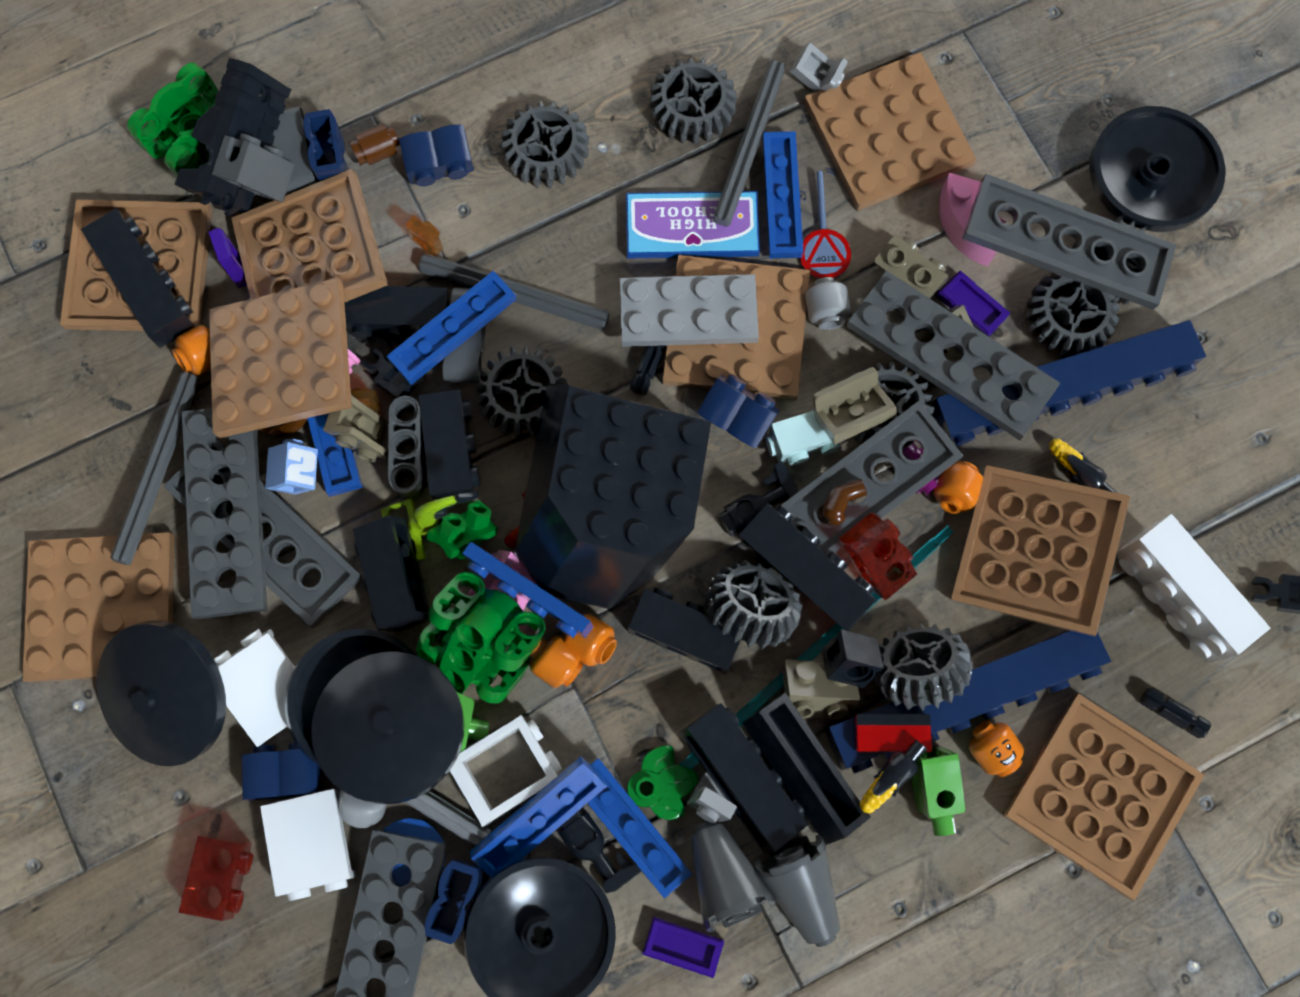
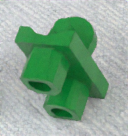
[427,500,498,560]

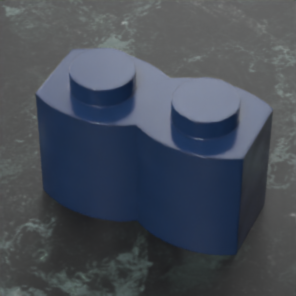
[303,109,349,182]
[399,124,474,187]
[697,374,780,449]
[242,743,322,801]
[425,859,483,945]

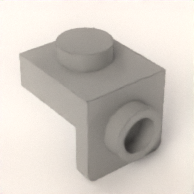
[789,43,848,92]
[687,773,737,824]

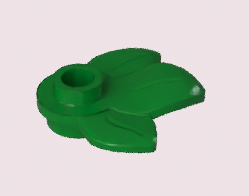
[627,745,699,820]

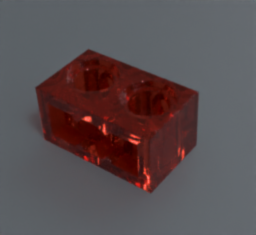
[839,513,918,601]
[178,835,253,921]

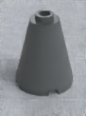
[690,821,776,932]
[754,835,840,947]

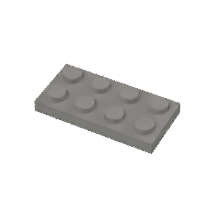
[620,274,759,347]

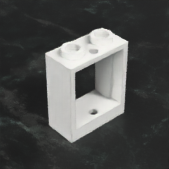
[450,715,562,827]

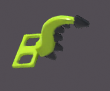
[381,491,479,561]

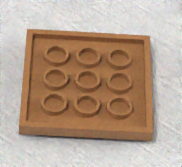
[803,52,977,211]
[231,169,388,303]
[60,200,213,331]
[663,255,810,400]
[209,278,352,438]
[951,465,1130,637]
[23,532,174,683]
[1003,693,1205,901]

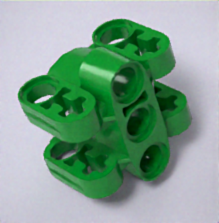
[127,62,218,178]
[416,572,546,704]

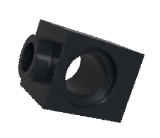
[822,629,884,688]

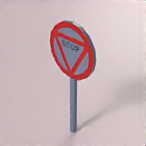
[799,170,852,279]

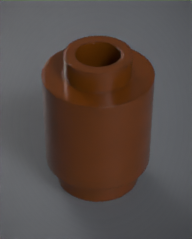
[349,123,400,166]

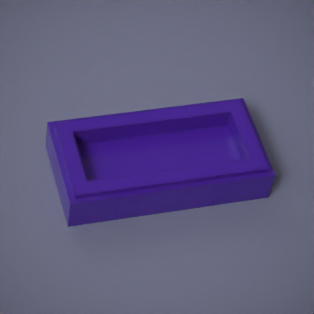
[209,228,247,288]
[936,270,1011,337]
[642,917,724,978]

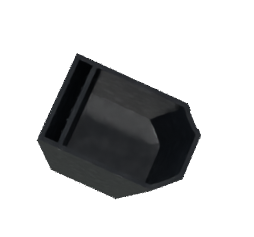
[514,383,711,609]

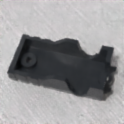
[174,58,292,216]

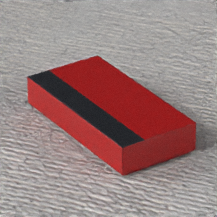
[855,714,932,752]

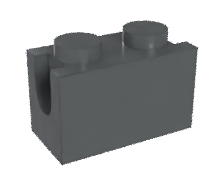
[212,134,295,203]

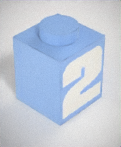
[265,439,318,495]

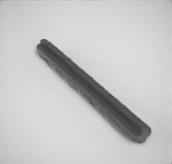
[713,60,785,227]
[419,253,609,330]
[110,372,200,565]

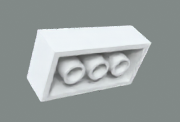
[1116,514,1271,663]

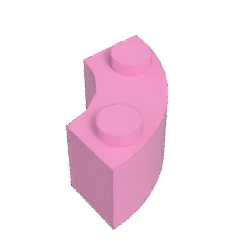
[939,173,1006,267]

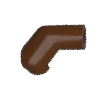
[823,479,867,525]

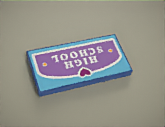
[626,191,760,259]

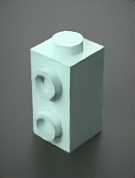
[765,411,845,466]

